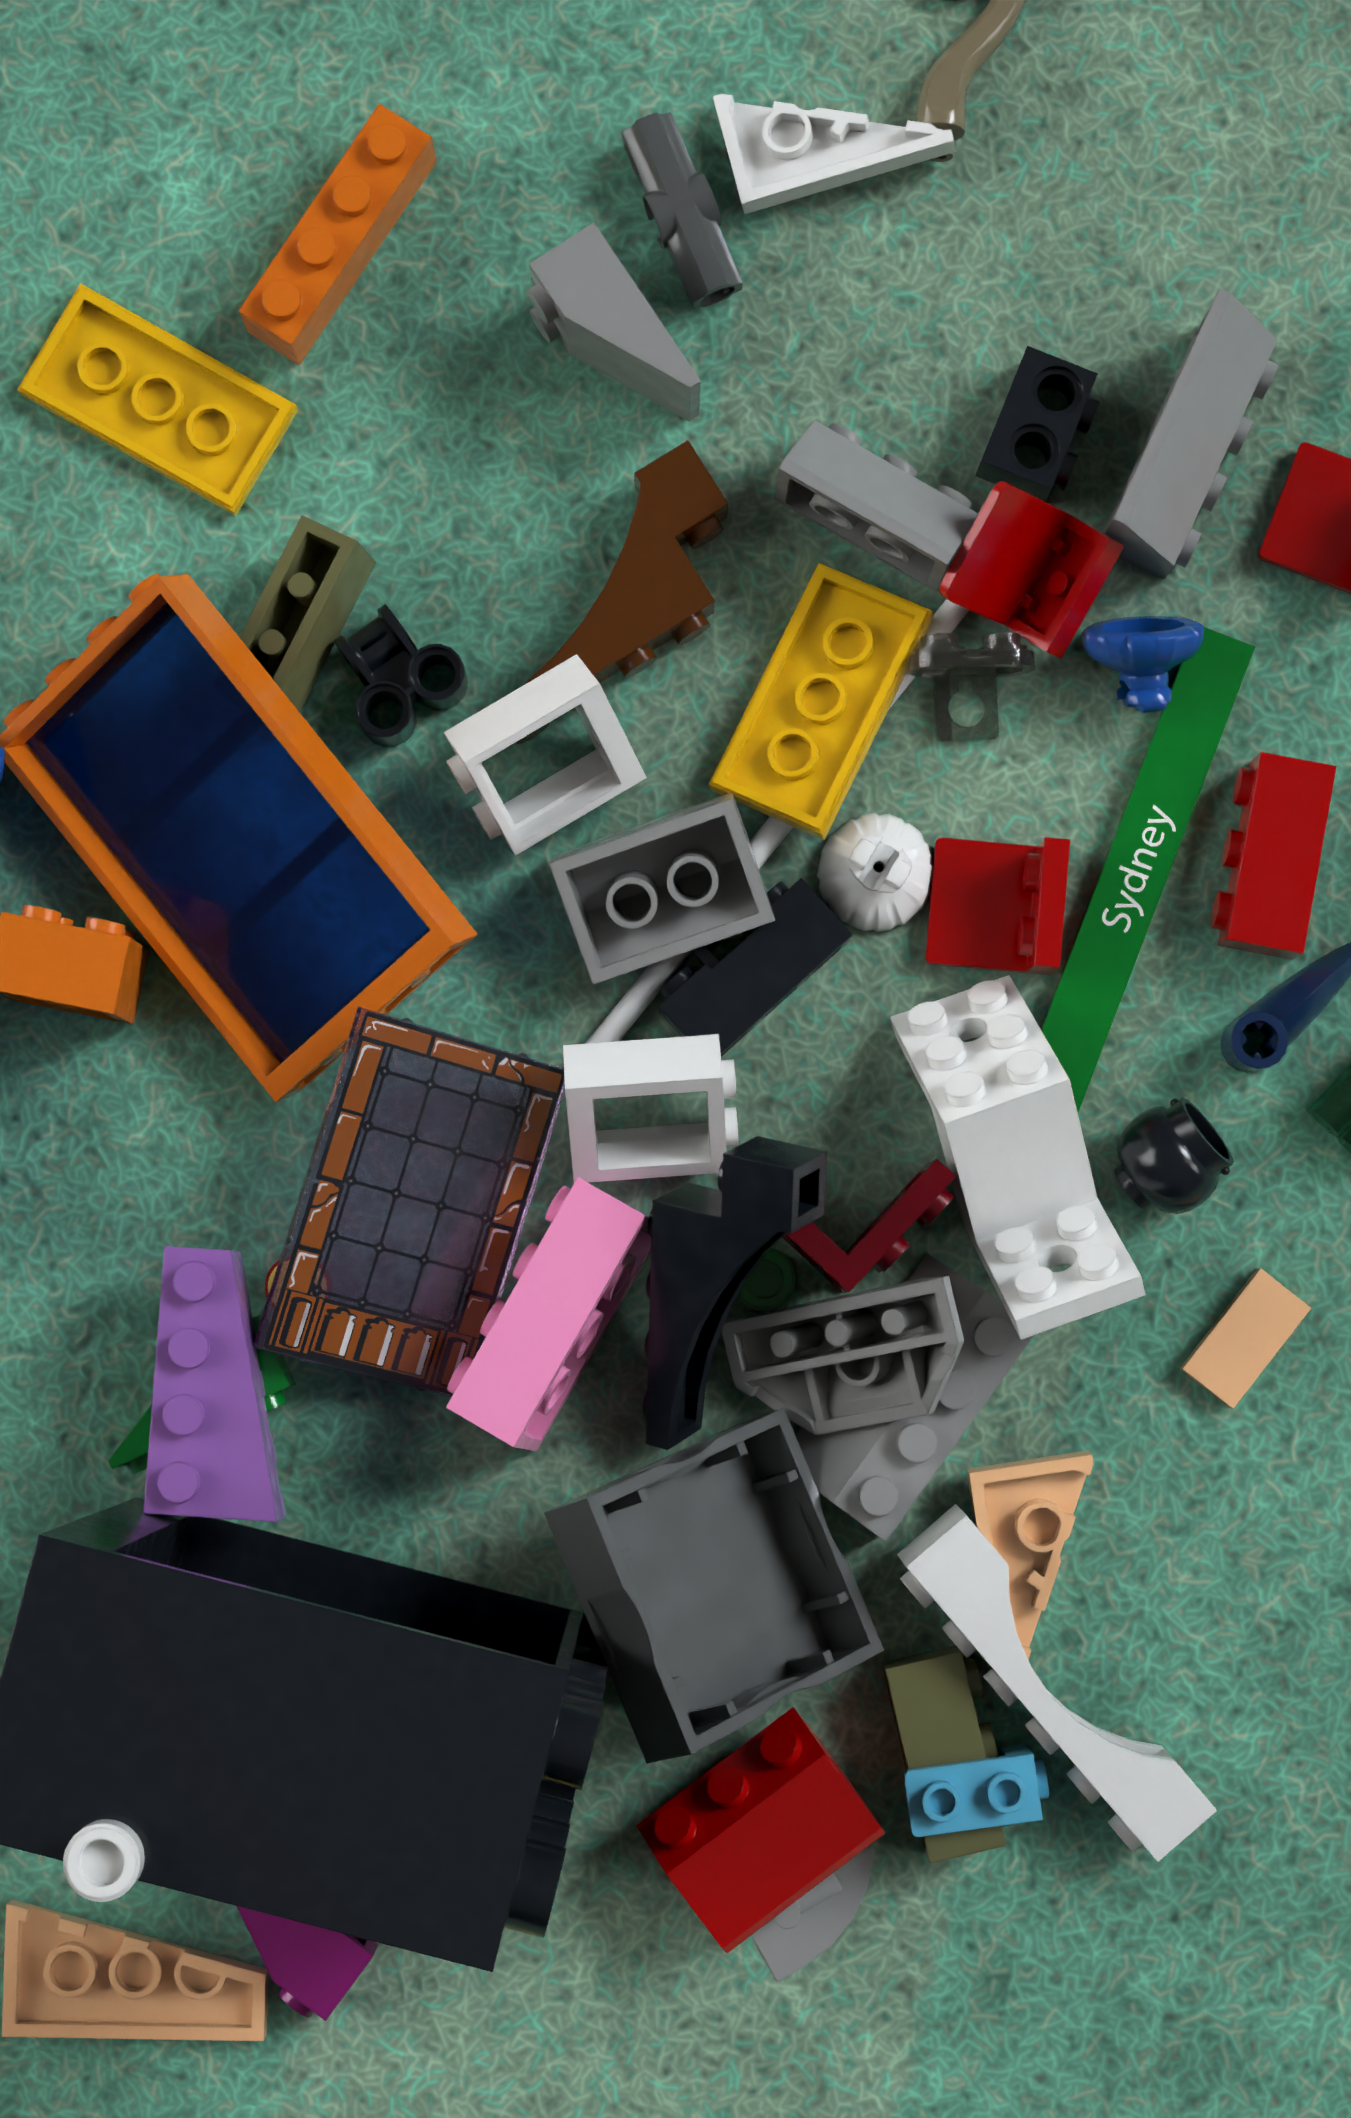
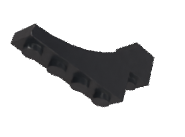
[643,1136,827,1450]

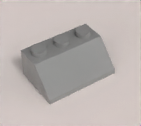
[774,420,978,592]
[549,792,775,985]

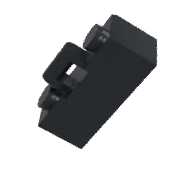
[658,878,853,1057]

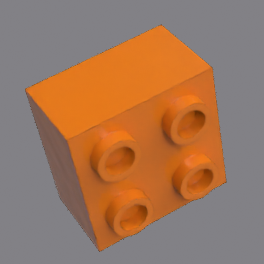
[0,905,150,1025]

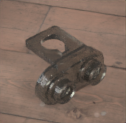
[909,632,1035,742]

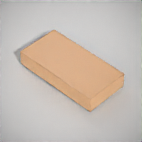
[1180,1268,1311,1409]

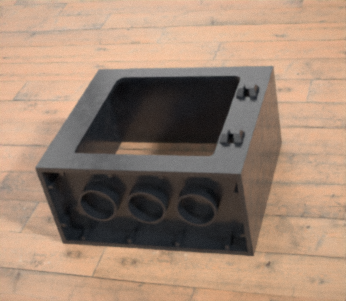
[0,1497,608,1972]

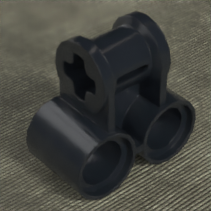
[333,604,468,747]

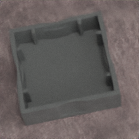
[544,1408,884,1764]

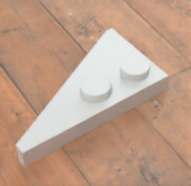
[713,94,956,214]

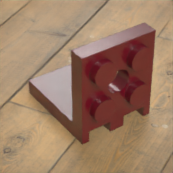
[782,1159,956,1293]

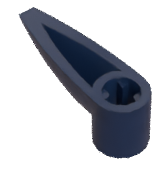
[1220,942,1351,1073]

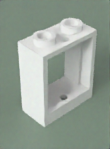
[444,654,647,856]
[563,1034,739,1183]

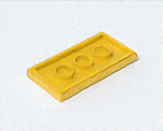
[17,283,299,516]
[708,563,934,840]

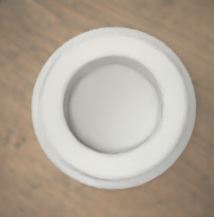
[63,1819,145,1902]

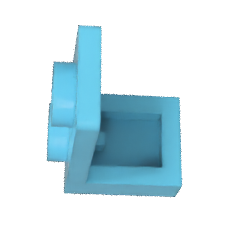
[903,1744,1049,1837]

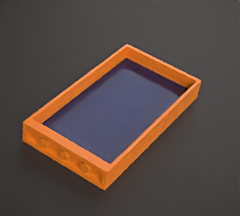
[0,574,478,1102]

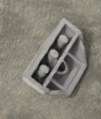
[722,1276,964,1435]

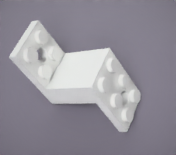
[890,975,1146,1340]

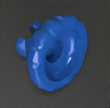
[1082,616,1204,713]

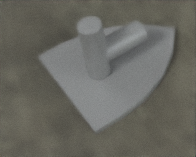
[751,1847,875,1982]

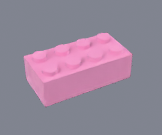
[446,1177,652,1452]

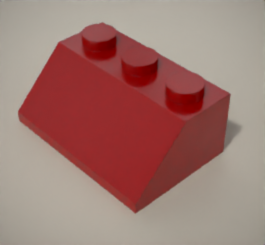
[636,1707,885,1953]

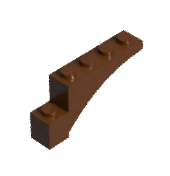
[516,440,728,744]

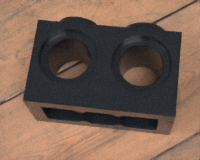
[975,346,1101,502]

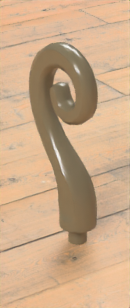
[916,0,1025,162]

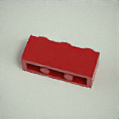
[1210,752,1337,960]

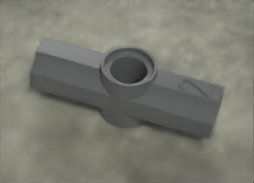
[622,112,743,309]

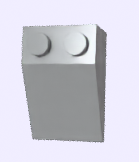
[527,222,701,421]

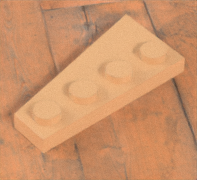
[2,1899,269,2041]

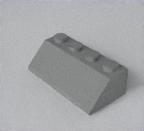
[1103,288,1279,579]
[795,1254,1034,1542]

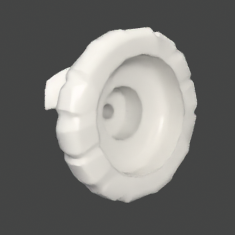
[816,813,933,932]

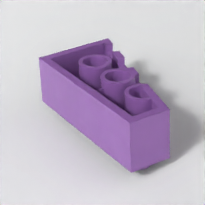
[143,1246,286,1522]

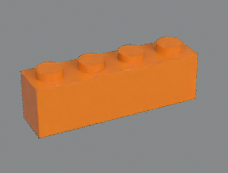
[239,103,437,365]

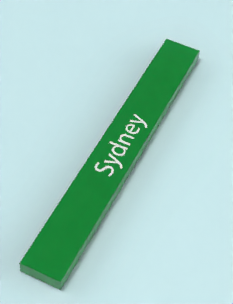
[1040,627,1255,1113]

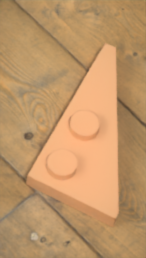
[966,1450,1094,1660]

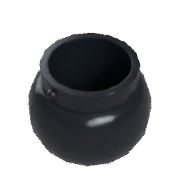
[1114,1097,1234,1214]

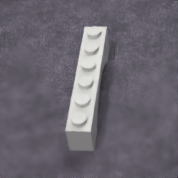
[897,1504,1217,1862]

